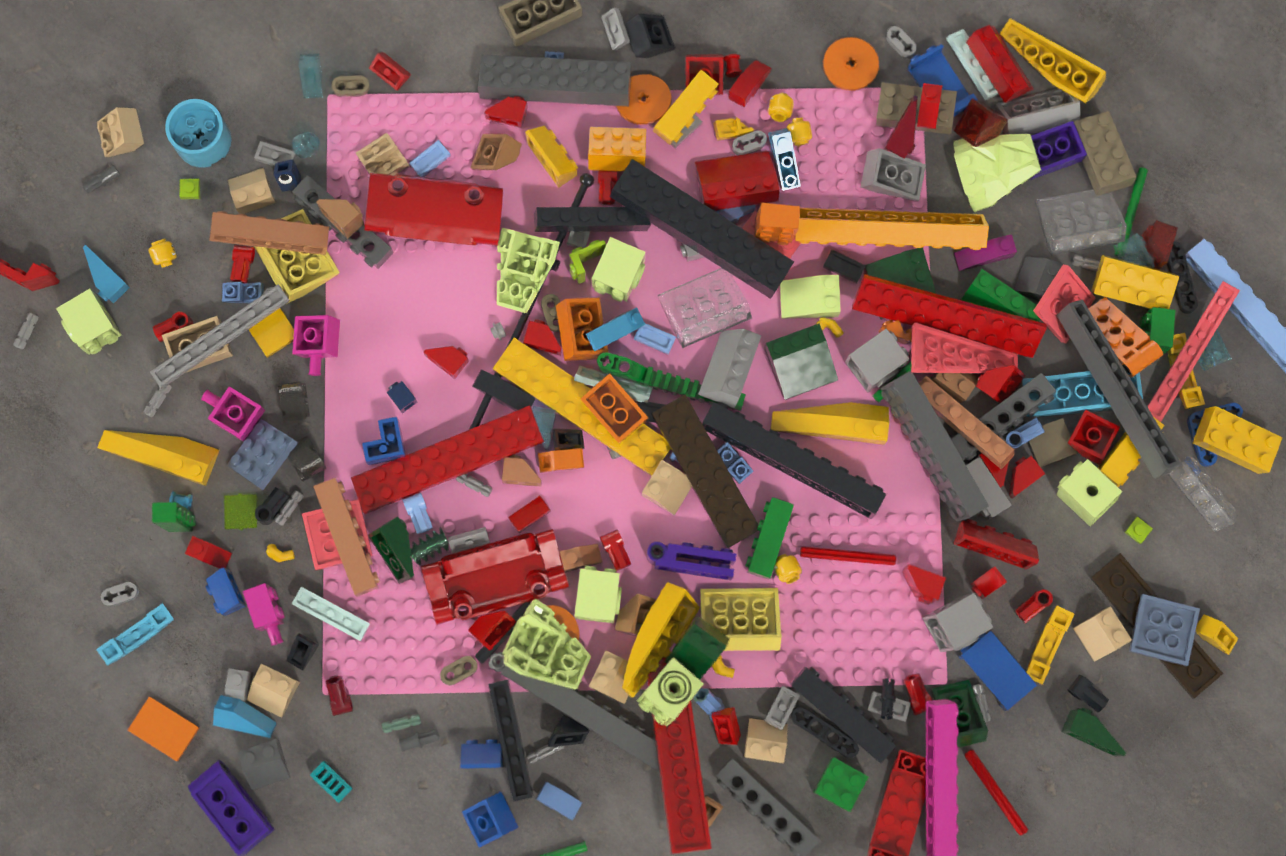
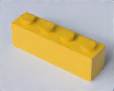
[653,70,718,145]

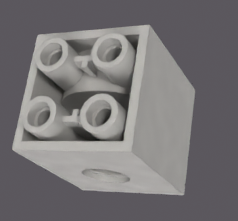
[845,328,909,393]
[922,593,993,652]

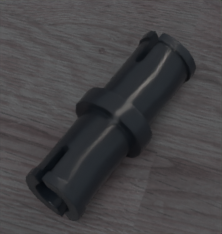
[880,678,896,720]

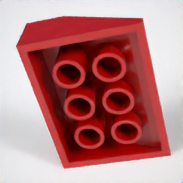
[695,151,780,211]
[953,519,1039,570]

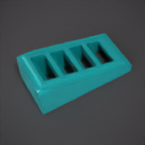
[310,761,353,803]

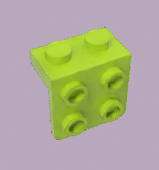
[569,240,606,284]

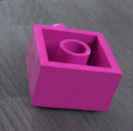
[292,315,340,376]
[201,387,265,442]
[243,583,285,646]

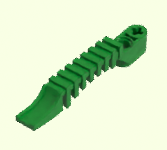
[597,352,746,411]

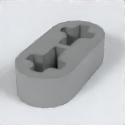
[886,26,916,58]
[732,130,767,155]
[101,582,139,607]

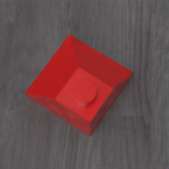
[976,365,1026,404]

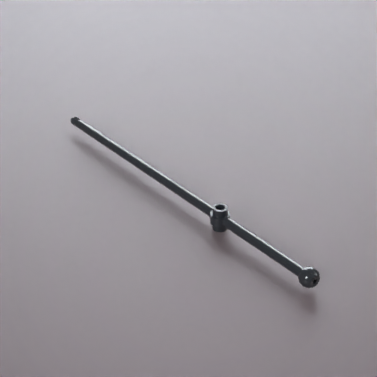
[469,173,594,430]

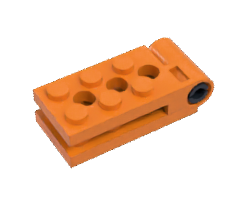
[1088,297,1163,378]

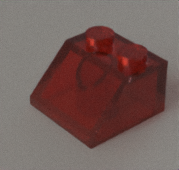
[954,98,1008,147]
[1141,220,1178,270]

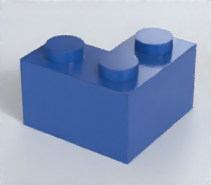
[362,417,406,465]

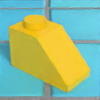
[1195,615,1238,655]

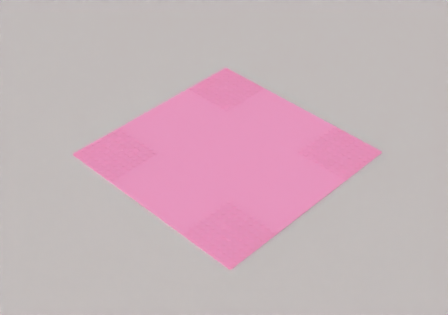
[322,88,947,695]

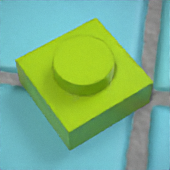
[180,179,200,199]
[1125,517,1153,544]

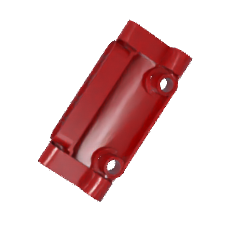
[364,173,503,246]
[421,529,569,625]

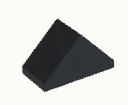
[552,429,585,451]
[286,633,319,671]
[547,715,589,747]

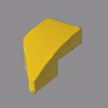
[713,117,754,141]

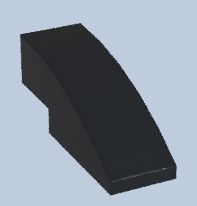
[472,370,536,411]

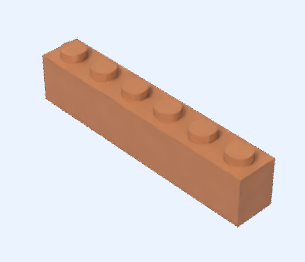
[209,211,329,255]
[919,376,1014,469]
[313,478,380,597]

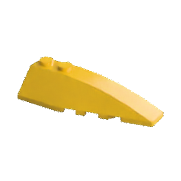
[1000,19,1106,103]
[771,402,889,445]
[97,430,220,486]
[622,582,700,698]

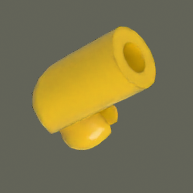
[816,317,844,338]
[266,544,295,562]
[712,655,735,678]

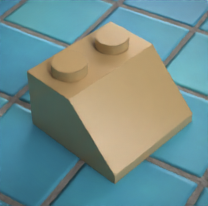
[228,168,276,214]
[642,460,692,516]
[1073,606,1132,662]
[589,651,629,704]
[247,664,300,718]
[744,718,788,763]

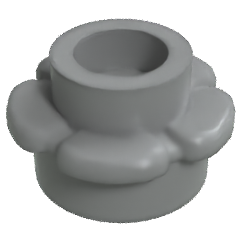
[490,322,506,340]
[489,652,505,672]

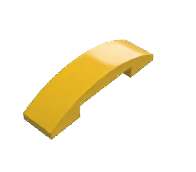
[1168,333,1205,409]
[1026,605,1074,685]

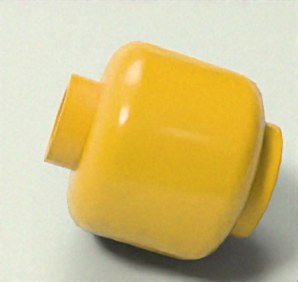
[768,93,794,122]
[787,117,812,146]
[149,239,177,268]
[774,554,802,584]

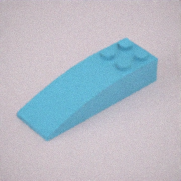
[1022,371,1143,417]

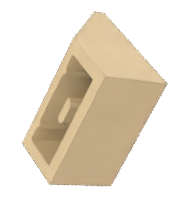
[97,107,144,157]

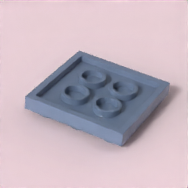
[227,419,298,490]
[1129,594,1200,666]

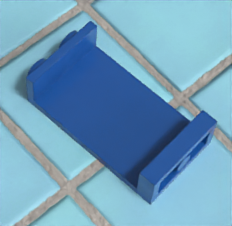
[908,44,977,117]
[958,631,1037,711]

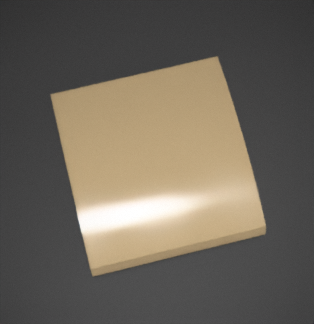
[356,133,409,175]

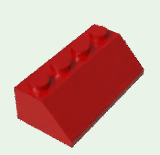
[966,25,1034,103]

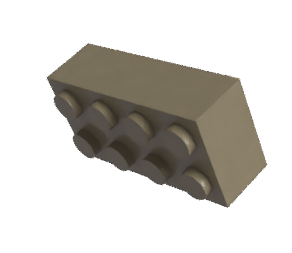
[499,0,582,47]
[876,83,957,134]
[1073,111,1136,196]

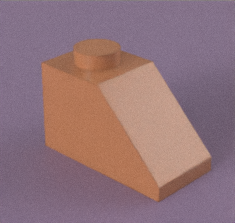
[502,455,542,487]
[560,544,603,573]

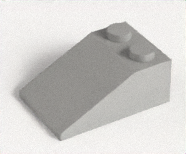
[860,148,926,201]

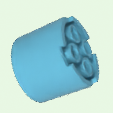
[165,99,231,167]

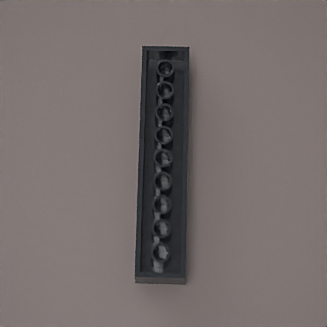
[609,159,794,299]
[702,402,886,519]

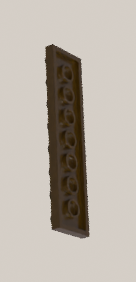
[651,394,759,549]
[1090,553,1223,699]

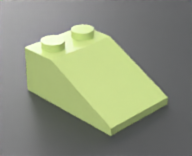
[780,275,841,319]

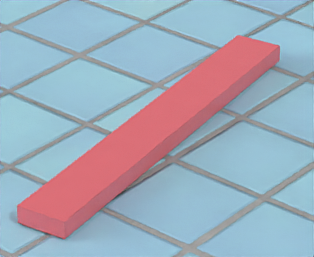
[1147,281,1240,422]

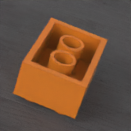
[754,203,800,245]
[556,298,609,361]
[581,373,649,444]

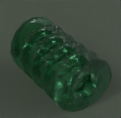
[410,527,449,566]

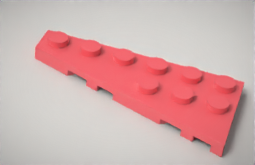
[911,323,1018,373]

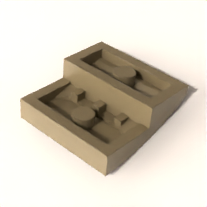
[1029,418,1078,467]

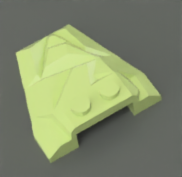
[954,134,1041,212]
[497,228,560,313]
[503,599,591,689]

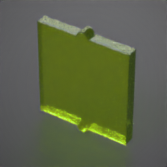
[224,493,258,531]

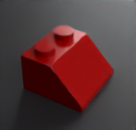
[686,54,724,95]
[1068,410,1120,465]
[902,564,946,605]

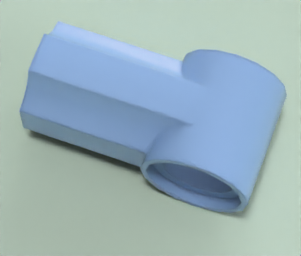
[403,493,433,534]

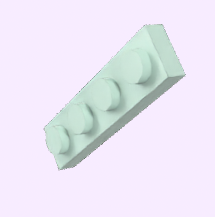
[947,29,998,100]
[574,365,652,403]
[292,587,370,641]

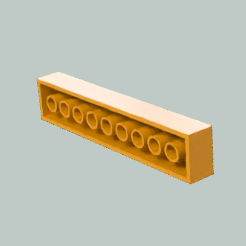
[795,208,989,250]

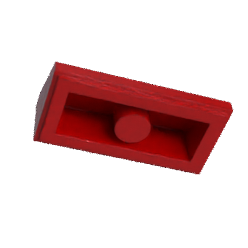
[369,52,411,91]
[508,495,551,533]
[711,707,741,745]

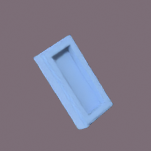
[409,140,451,177]
[634,323,676,355]

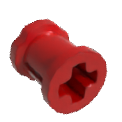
[724,54,743,77]

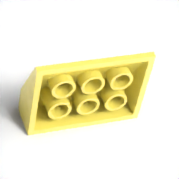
[254,209,340,304]
[700,588,781,651]

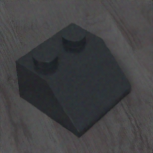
[624,13,675,58]

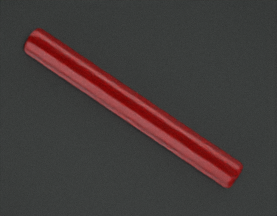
[800,546,896,566]
[964,749,1028,836]

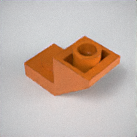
[879,320,912,345]
[538,448,584,473]

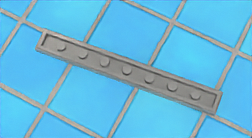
[150,284,290,389]

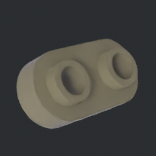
[332,76,370,97]
[541,294,560,332]
[440,656,478,686]

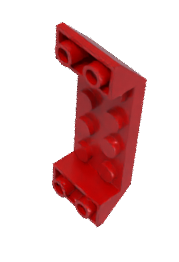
[0,259,60,291]
[867,750,926,856]

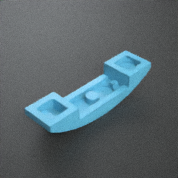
[96,603,174,665]

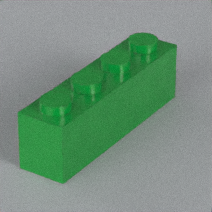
[745,497,794,580]
[152,502,196,532]

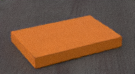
[128,696,200,762]

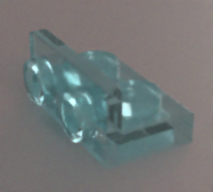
[1113,233,1155,268]
[1188,330,1231,371]

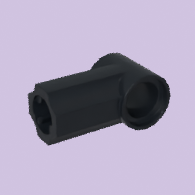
[255,487,290,525]
[1067,674,1109,713]

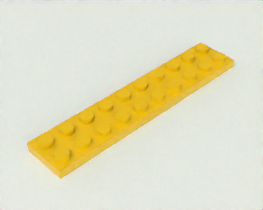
[493,338,671,476]

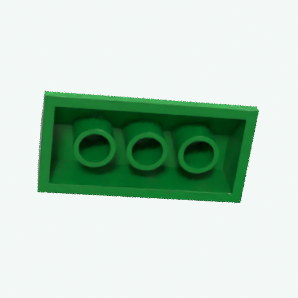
[961,269,1040,322]

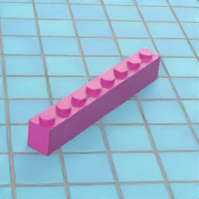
[926,699,958,856]

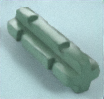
[382,714,421,733]

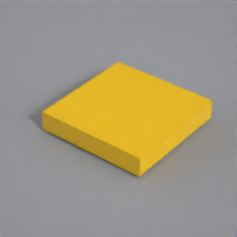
[248,308,294,358]

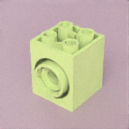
[592,237,645,302]
[56,289,122,355]
[1057,459,1122,527]
[575,566,622,624]
[637,658,703,726]

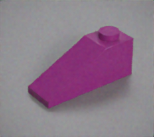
[954,234,1017,271]

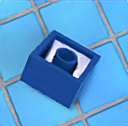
[205,567,246,616]
[460,740,502,768]
[462,792,519,848]

